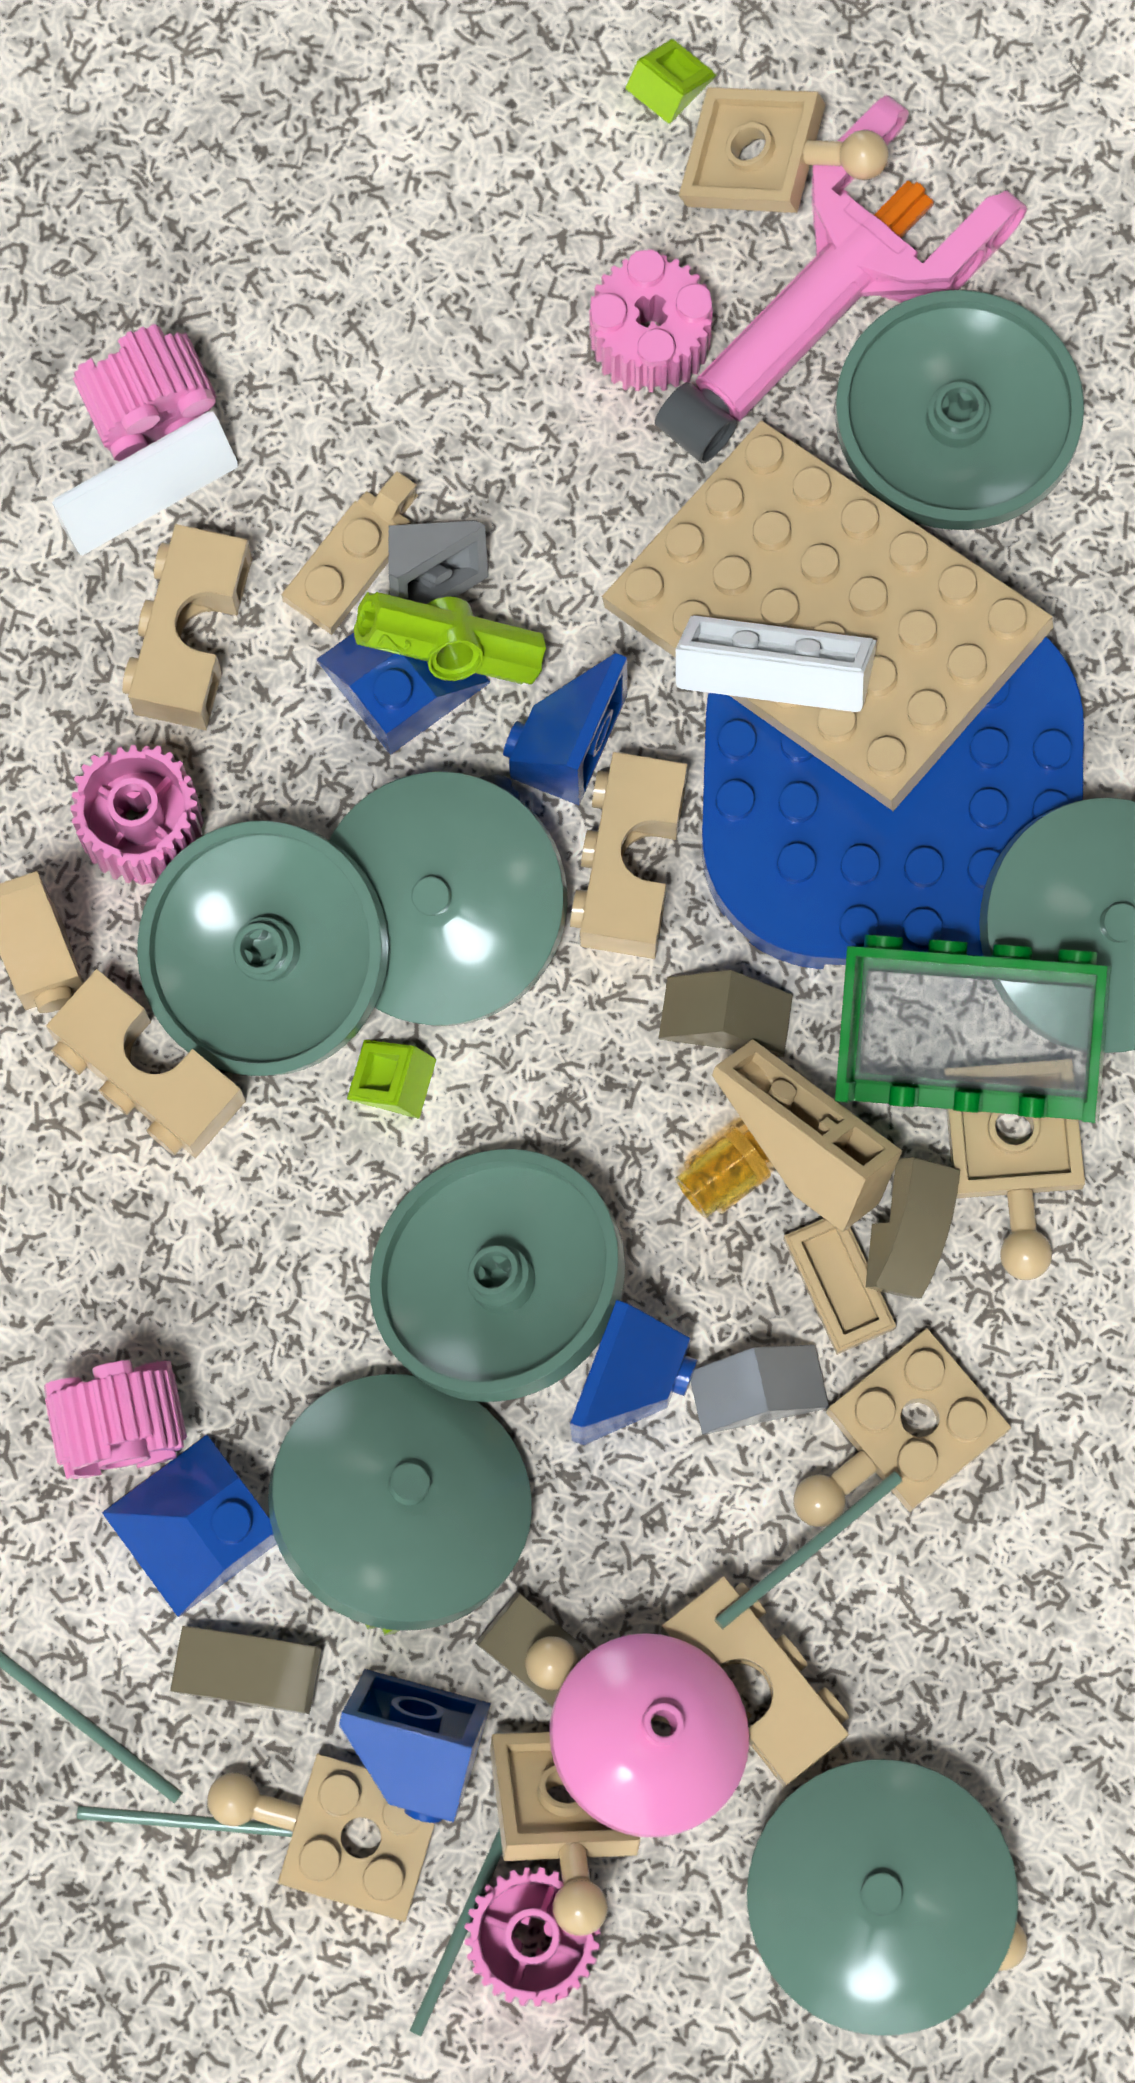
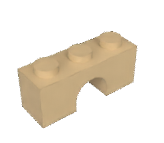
[122,524,252,731]
[570,752,687,959]
[46,969,246,1159]
[661,1577,849,1788]

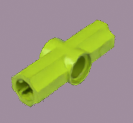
[353,592,546,685]

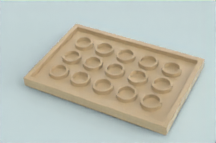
[602,421,1053,811]

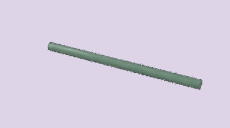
[715,1471,902,1629]
[0,1651,183,1804]
[77,1806,293,1837]
[409,1827,503,2036]

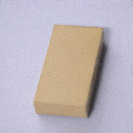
[783,1219,896,1355]

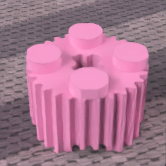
[589,249,713,392]
[73,324,216,461]
[70,745,204,885]
[44,1360,187,1479]
[464,1867,601,2007]

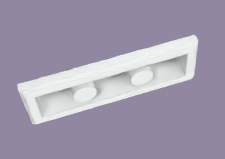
[52,411,238,556]
[676,615,877,712]

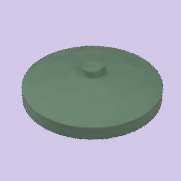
[835,290,1084,530]
[329,772,567,1026]
[979,798,1135,1053]
[137,821,388,1076]
[370,1149,625,1402]
[268,1374,532,1631]
[747,1759,1018,2036]

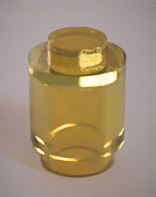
[675,1126,771,1218]

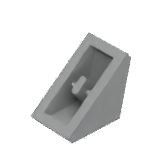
[388,521,488,604]
[691,1345,829,1435]

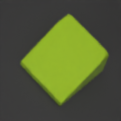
[625,39,716,124]
[347,1040,436,1119]

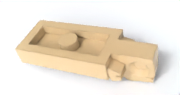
[281,471,418,635]

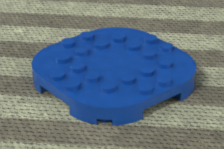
[701,637,1084,969]

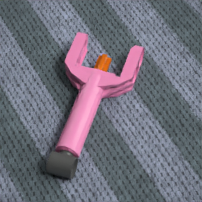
[655,95,1027,464]

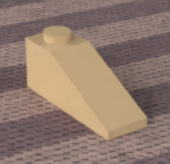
[0,871,83,1013]
[712,1039,902,1232]

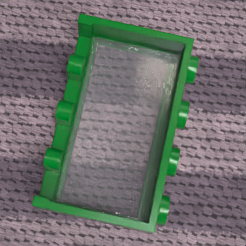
[835,935,1112,1123]

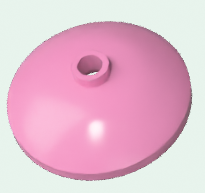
[550,1633,749,1838]

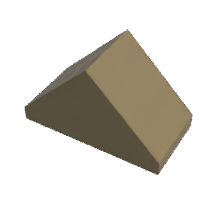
[658,970,793,1057]

